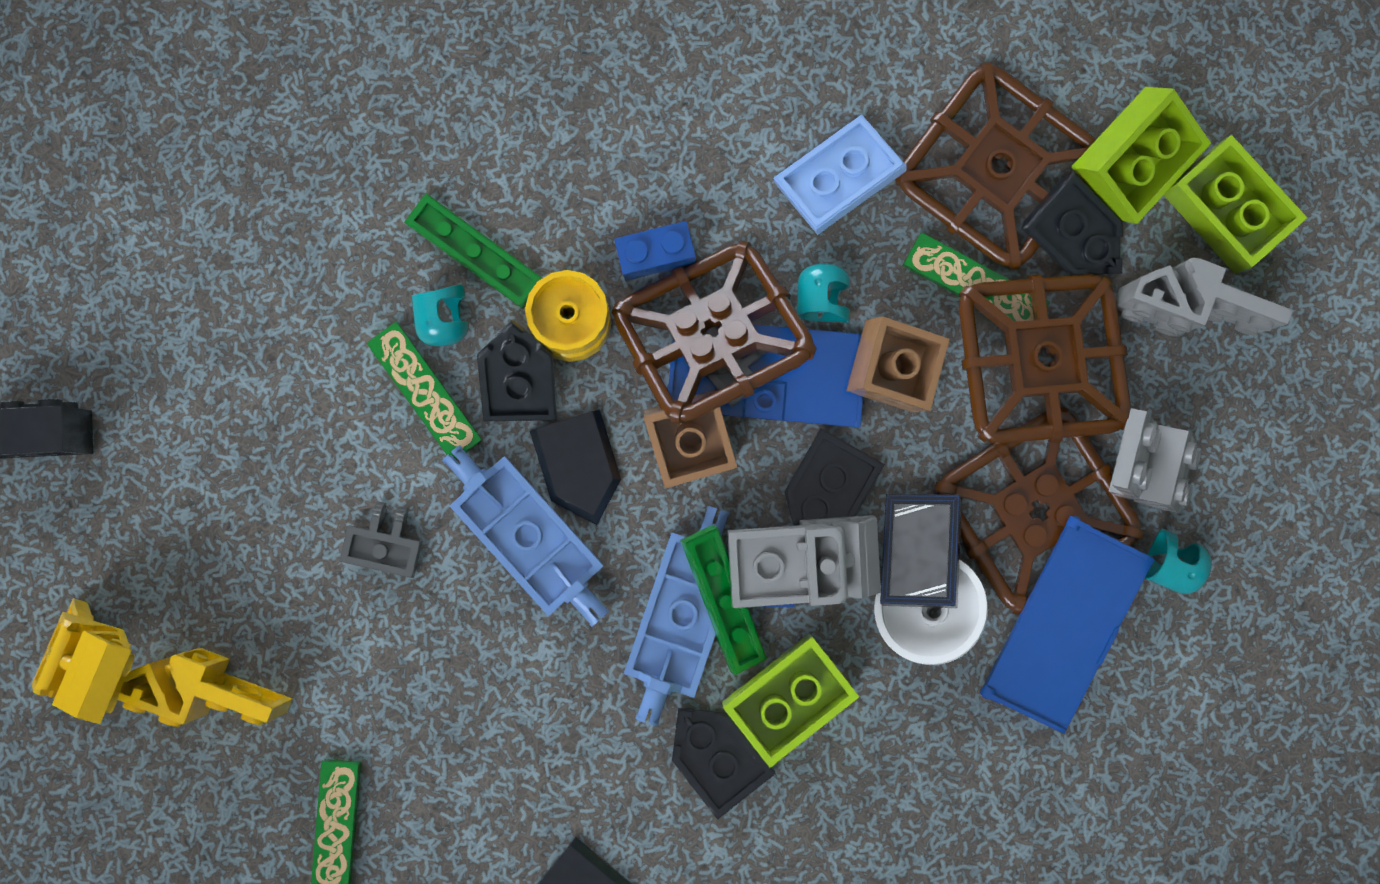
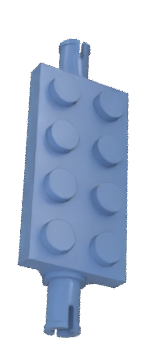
[442,445,609,627]
[624,505,730,726]

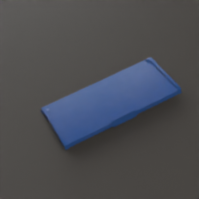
[668,324,863,428]
[979,516,1155,734]

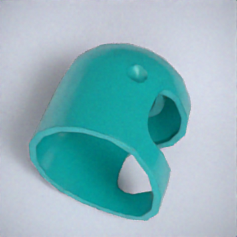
[797,264,850,323]
[411,284,469,347]
[1145,528,1212,594]

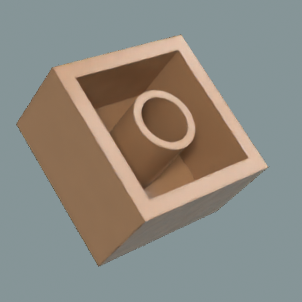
[846,316,950,412]
[644,389,737,488]

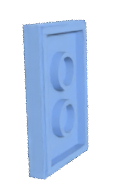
[774,114,906,235]

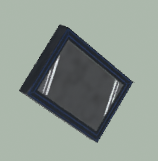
[880,494,962,608]

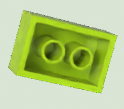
[1072,87,1211,224]
[1164,135,1307,275]
[722,633,859,768]

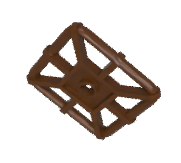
[895,62,1096,271]
[612,240,817,425]
[959,274,1131,444]
[934,407,1145,615]

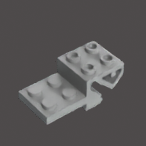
[1116,258,1293,337]
[1109,408,1201,514]
[727,515,881,608]

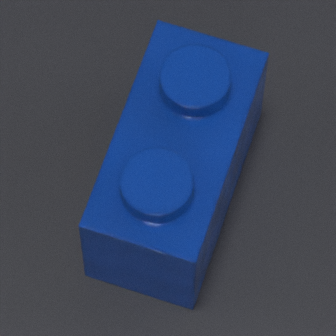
[614,221,696,281]

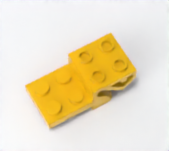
[32,598,135,724]
[115,648,293,727]

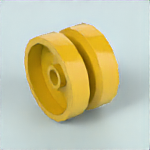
[525,270,612,362]

